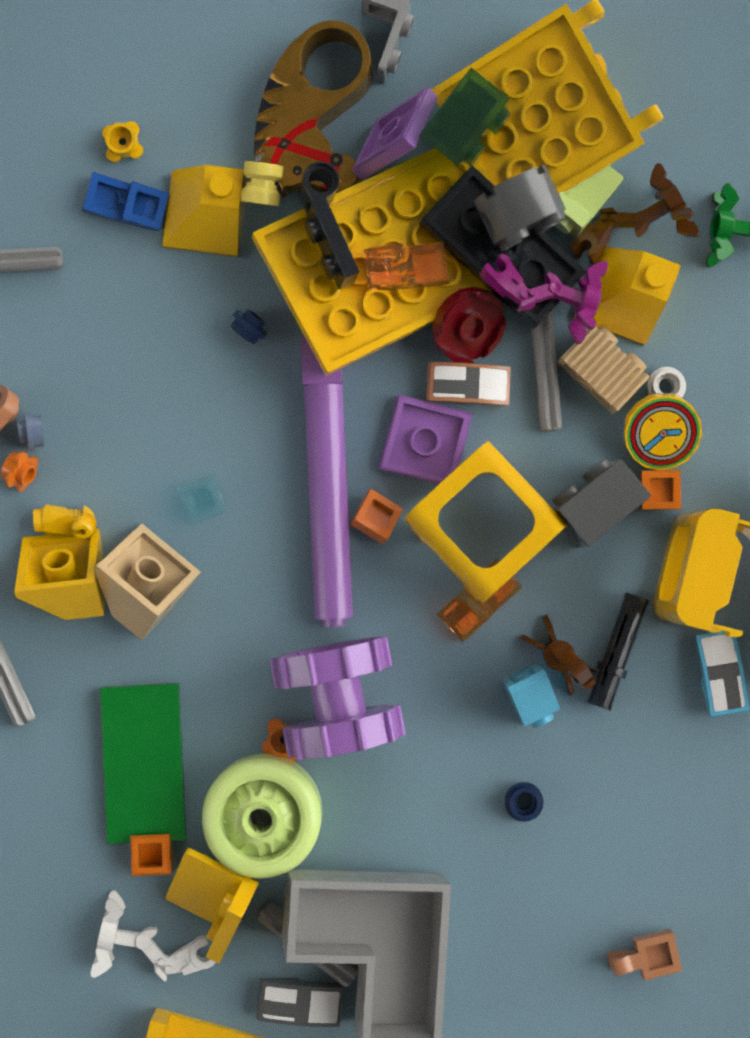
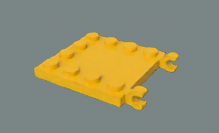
[431,0,664,194]

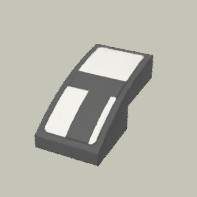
[256,978,344,1027]

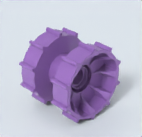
[269,636,406,760]

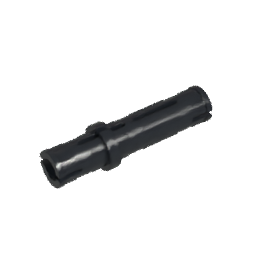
[587,593,649,711]

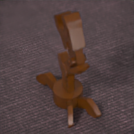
[570,163,700,264]
[519,614,597,696]

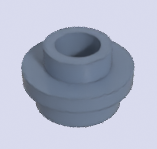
[17,413,44,452]

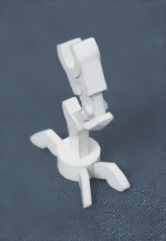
[91,890,216,982]

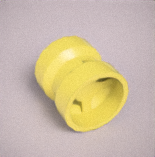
[240,161,283,207]

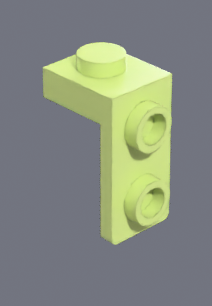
[555,166,623,239]

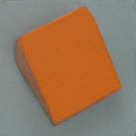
[130,834,174,876]

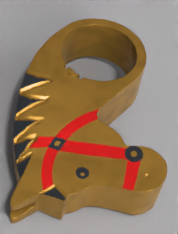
[248,20,373,197]

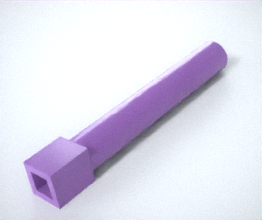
[301,337,353,627]

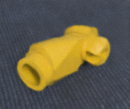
[33,504,97,539]

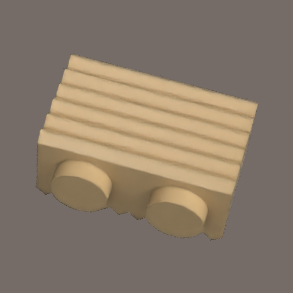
[557,326,650,415]

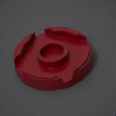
[432,286,506,363]

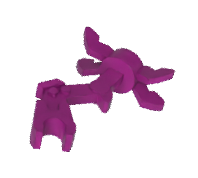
[480,253,608,344]

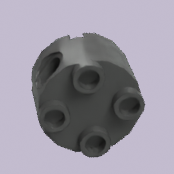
[473,164,566,252]

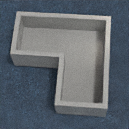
[281,869,451,1038]

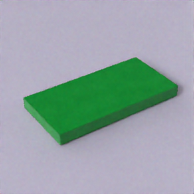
[100,683,187,844]

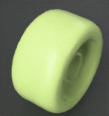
[202,753,322,879]

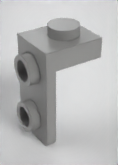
[362,0,415,84]

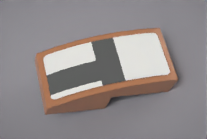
[426,362,511,406]

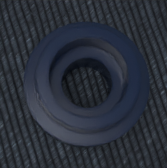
[230,309,267,344]
[504,782,544,822]

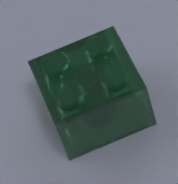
[420,68,511,169]

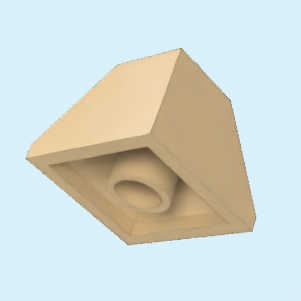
[94,524,201,640]

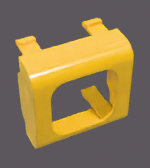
[404,441,568,605]
[653,509,750,637]

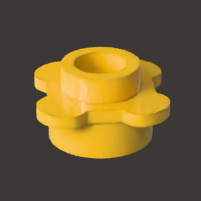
[102,121,144,163]

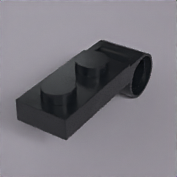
[298,162,360,290]

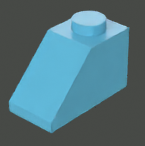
[500,664,560,728]

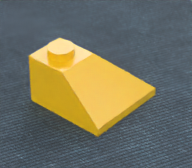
[162,165,248,257]
[573,247,681,346]
[14,528,105,620]

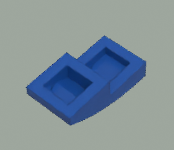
[82,172,170,231]

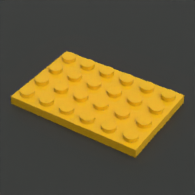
[251,138,493,376]

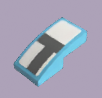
[693,631,749,718]

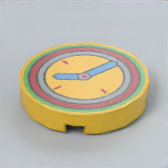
[623,393,702,470]

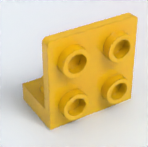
[165,848,259,964]

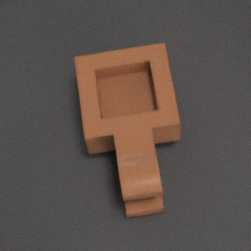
[606,929,682,980]

